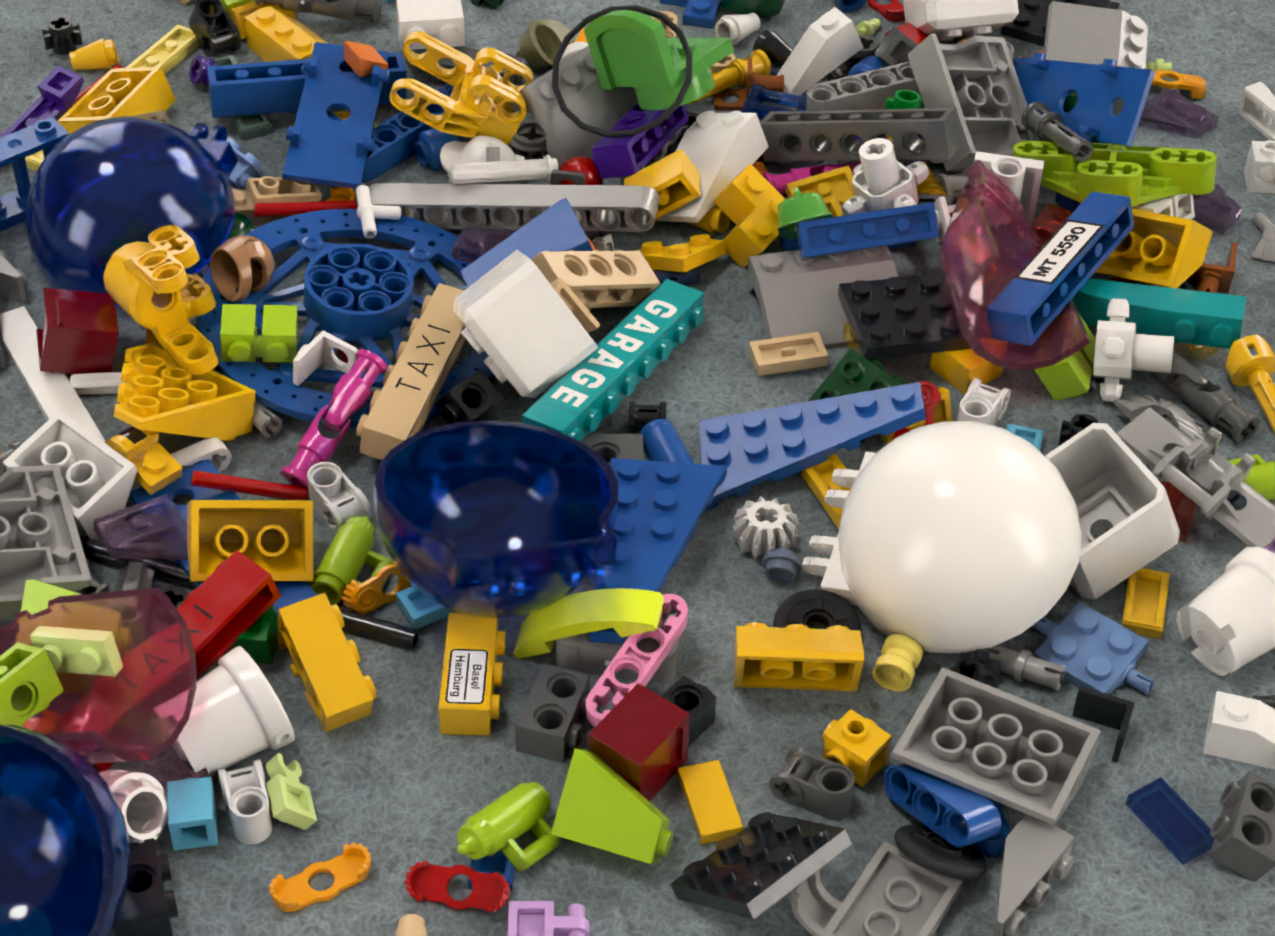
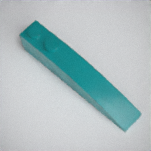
[1064,278,1246,349]

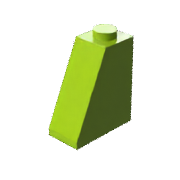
[551,748,674,864]

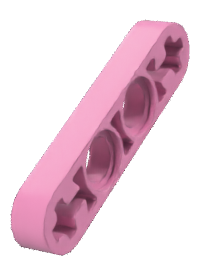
[586,594,688,727]

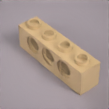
[532,250,661,308]

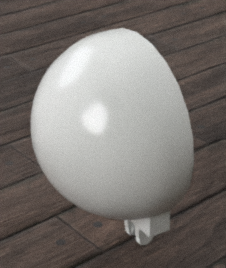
[802,421,1082,654]

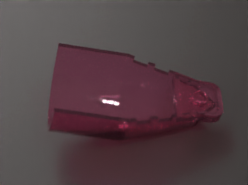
[940,160,1090,371]
[0,587,196,766]

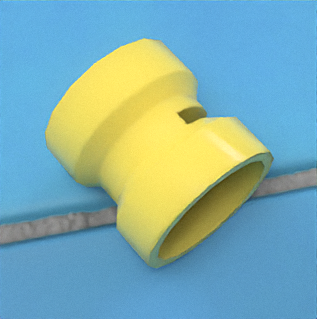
[872,634,923,692]

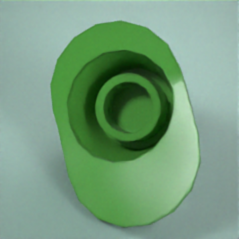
[777,187,833,239]

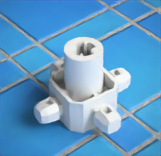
[841,138,929,216]
[1093,299,1174,402]

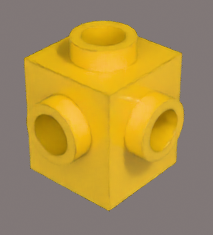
[822,709,892,787]

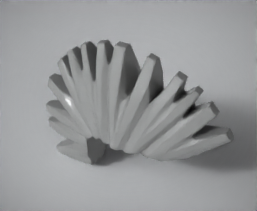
[1113,395,1207,441]

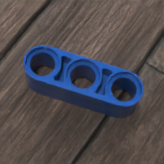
[884,763,1001,848]

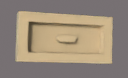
[749,332,828,376]

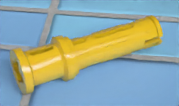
[687,50,771,105]

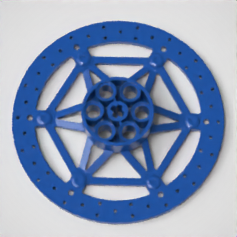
[196,209,496,428]

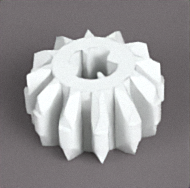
[733,496,799,560]

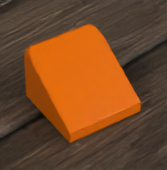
[344,41,389,78]

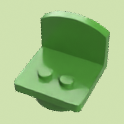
[584,10,734,110]

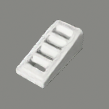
[1238,82,1275,141]

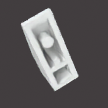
[776,7,864,104]
[1203,691,1275,770]

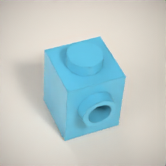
[167,777,218,850]

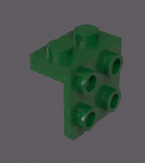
[808,348,909,443]

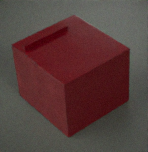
[36,288,119,374]
[588,683,690,802]

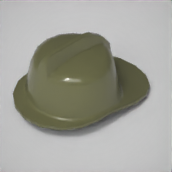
[516,19,576,70]

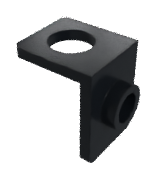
[1072,687,1135,763]

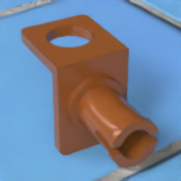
[714,58,784,111]
[1186,242,1238,293]

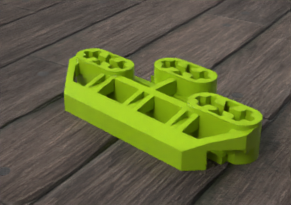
[1013,141,1218,207]

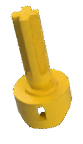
[1225,335,1275,433]

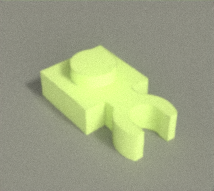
[266,753,317,830]

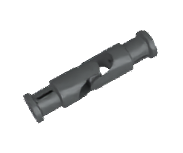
[254,0,382,23]
[1153,352,1260,445]

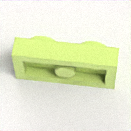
[30,626,124,677]

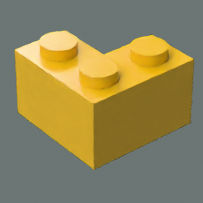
[713,164,786,268]

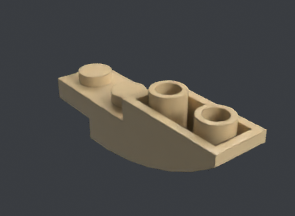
[178,176,322,227]

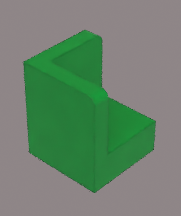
[229,605,278,664]

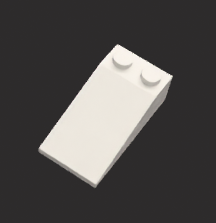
[655,111,769,223]

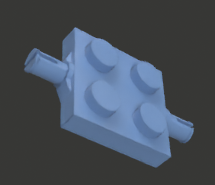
[1030,601,1155,695]

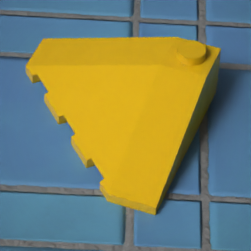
[114,342,256,441]

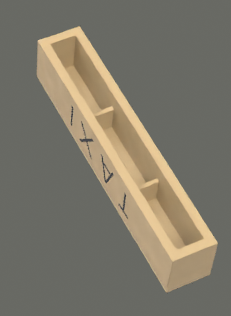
[356,283,466,466]

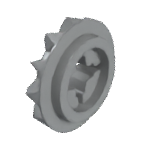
[508,120,547,158]

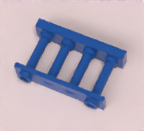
[0,117,82,232]
[779,202,939,259]

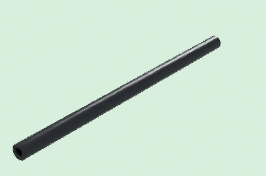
[79,535,420,649]

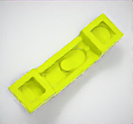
[513,588,664,659]

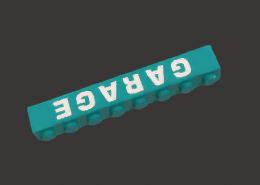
[520,279,706,462]

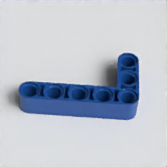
[327,84,453,183]

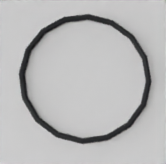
[552,5,693,138]

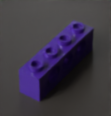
[591,102,688,179]

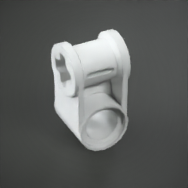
[957,378,1011,426]
[307,462,372,534]
[217,759,273,845]

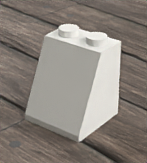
[396,0,465,50]

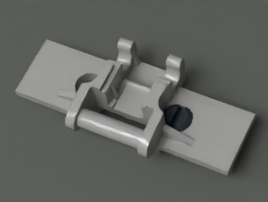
[1116,407,1275,549]

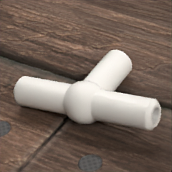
[356,185,401,239]

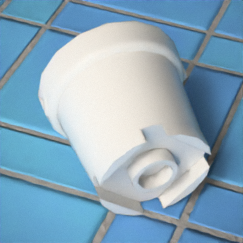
[1176,547,1275,676]
[154,646,295,778]

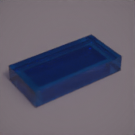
[1126,777,1214,865]

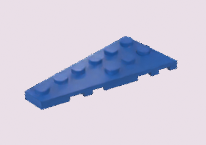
[590,458,727,644]

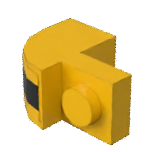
[104,426,183,495]

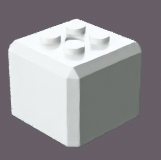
[903,0,1019,43]
[453,250,598,398]
[1045,423,1180,600]

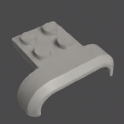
[788,841,963,936]

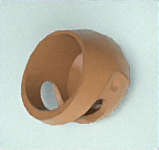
[210,235,275,302]

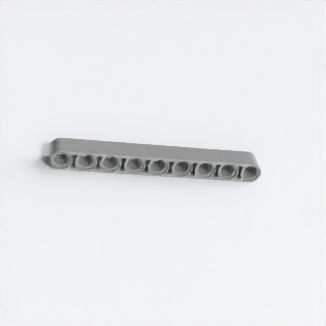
[368,183,660,232]

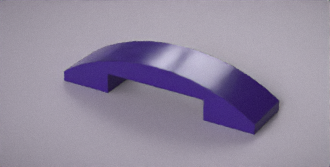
[0,65,84,164]

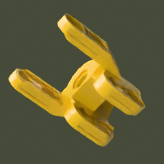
[389,31,533,146]
[103,225,218,375]

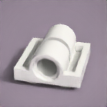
[968,151,1044,226]

